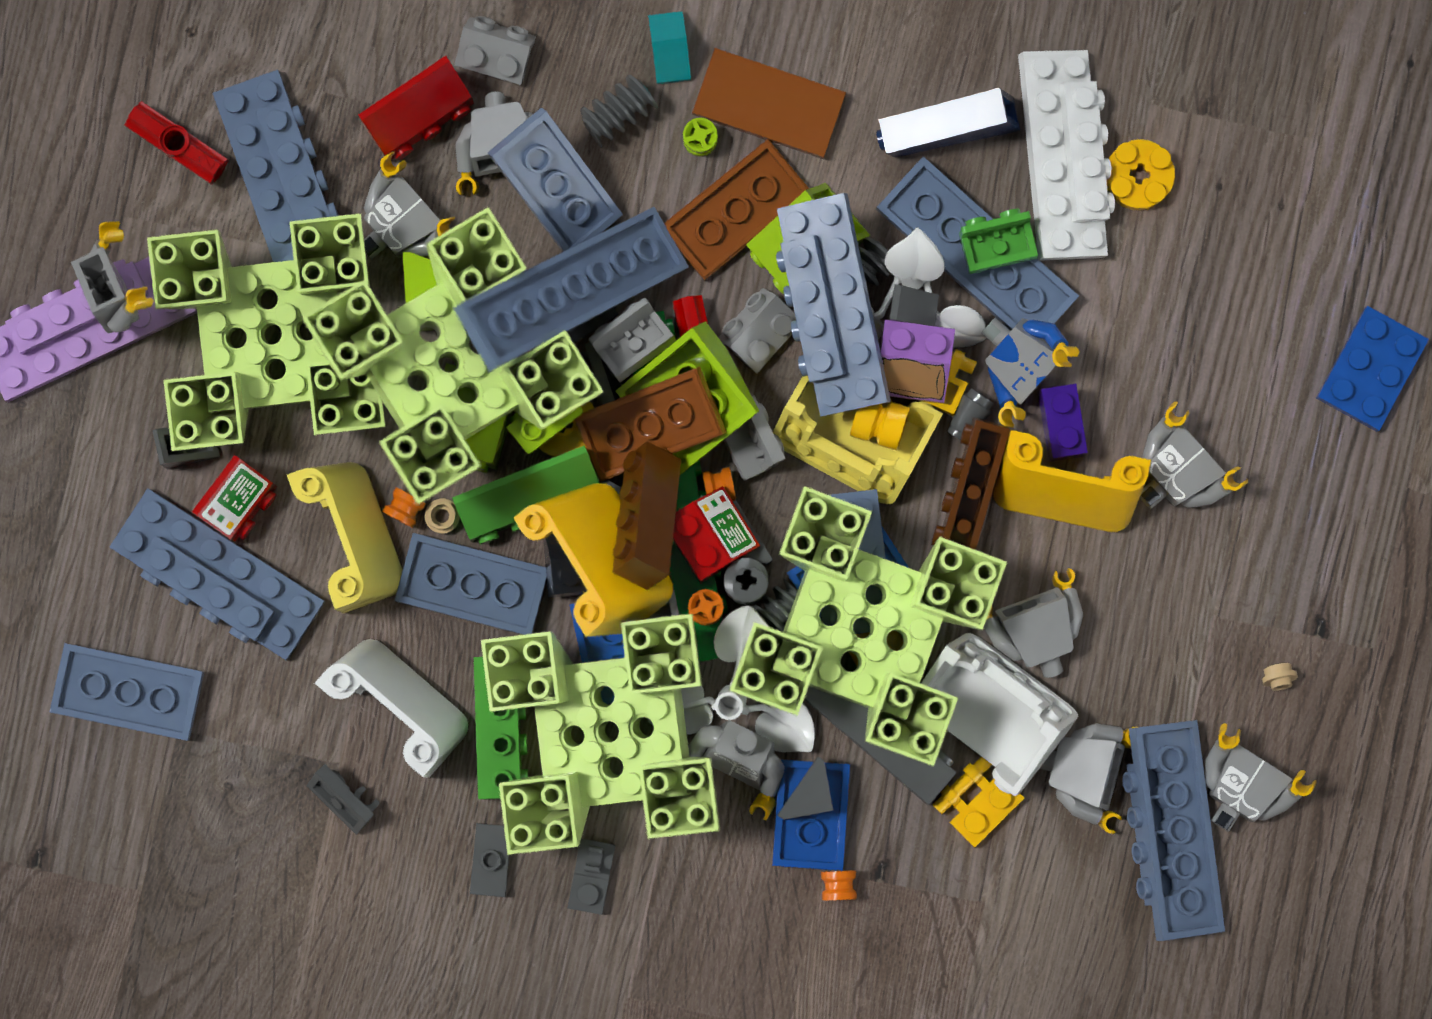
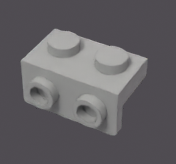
[454,16,536,85]
[718,288,796,374]
[589,298,676,382]
[723,396,786,480]

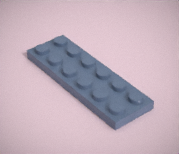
[876,156,1079,330]

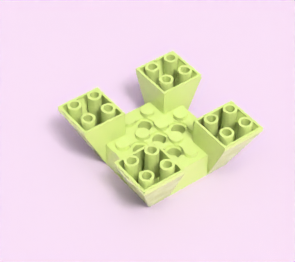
[302,207,603,504]
[147,214,386,451]
[729,486,1007,766]
[481,614,720,854]

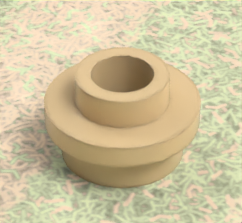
[425,498,460,534]
[1262,663,1298,691]

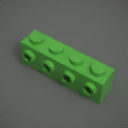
[474,657,529,799]

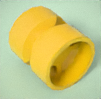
[850,402,910,451]

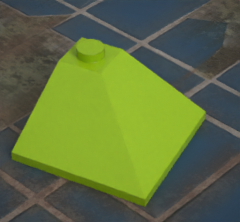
[616,321,759,474]

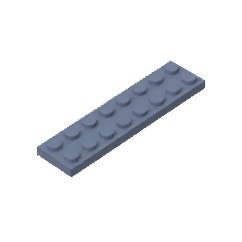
[453,207,689,372]

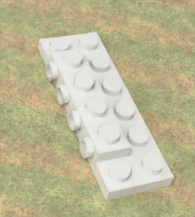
[1018,50,1115,261]

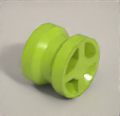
[683,117,718,157]

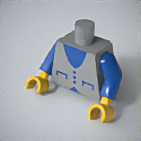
[981,318,1080,428]

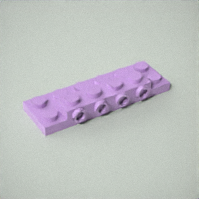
[0,257,197,403]

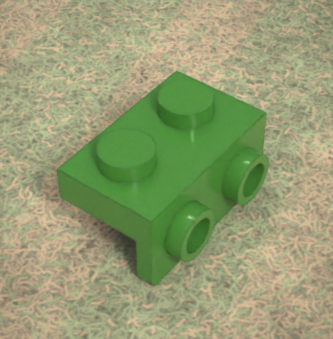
[959,209,1038,274]

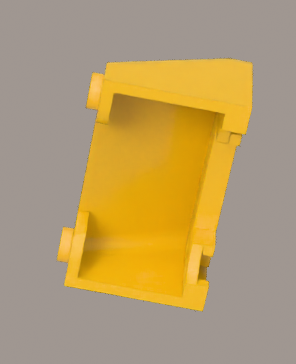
[993,430,1151,532]
[514,483,673,637]

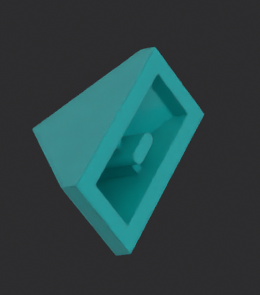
[648,11,691,85]

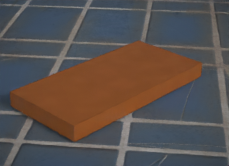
[692,48,846,159]
[664,139,809,282]
[575,366,727,482]

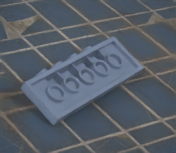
[213,70,339,262]
[776,193,891,417]
[110,488,325,661]
[1122,720,1225,941]

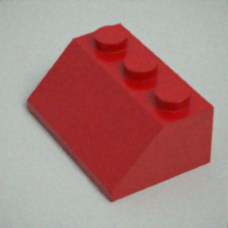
[358,55,474,161]

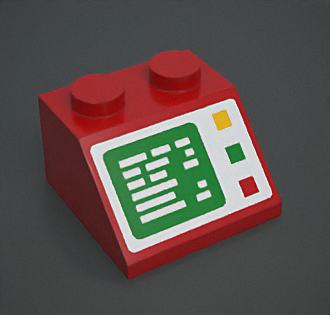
[192,455,277,542]
[673,486,760,583]

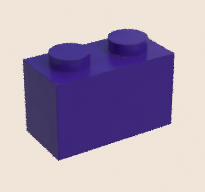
[1038,384,1088,462]

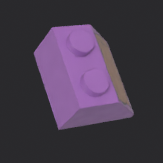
[880,320,955,404]

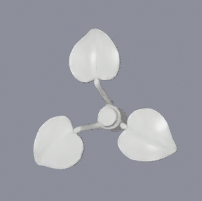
[871,227,986,348]
[648,606,815,752]

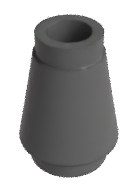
[947,388,994,440]

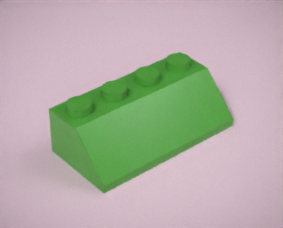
[452,445,599,545]

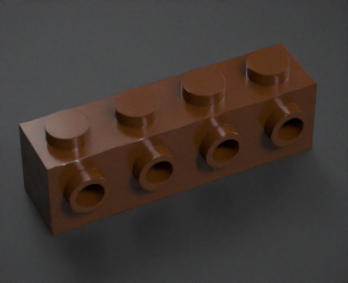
[931,417,1010,550]
[612,441,681,590]

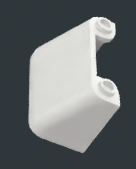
[921,633,1078,797]
[315,639,468,778]

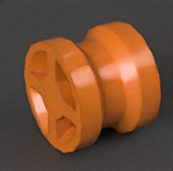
[702,467,736,501]
[382,487,426,528]
[688,589,724,626]
[821,870,857,900]

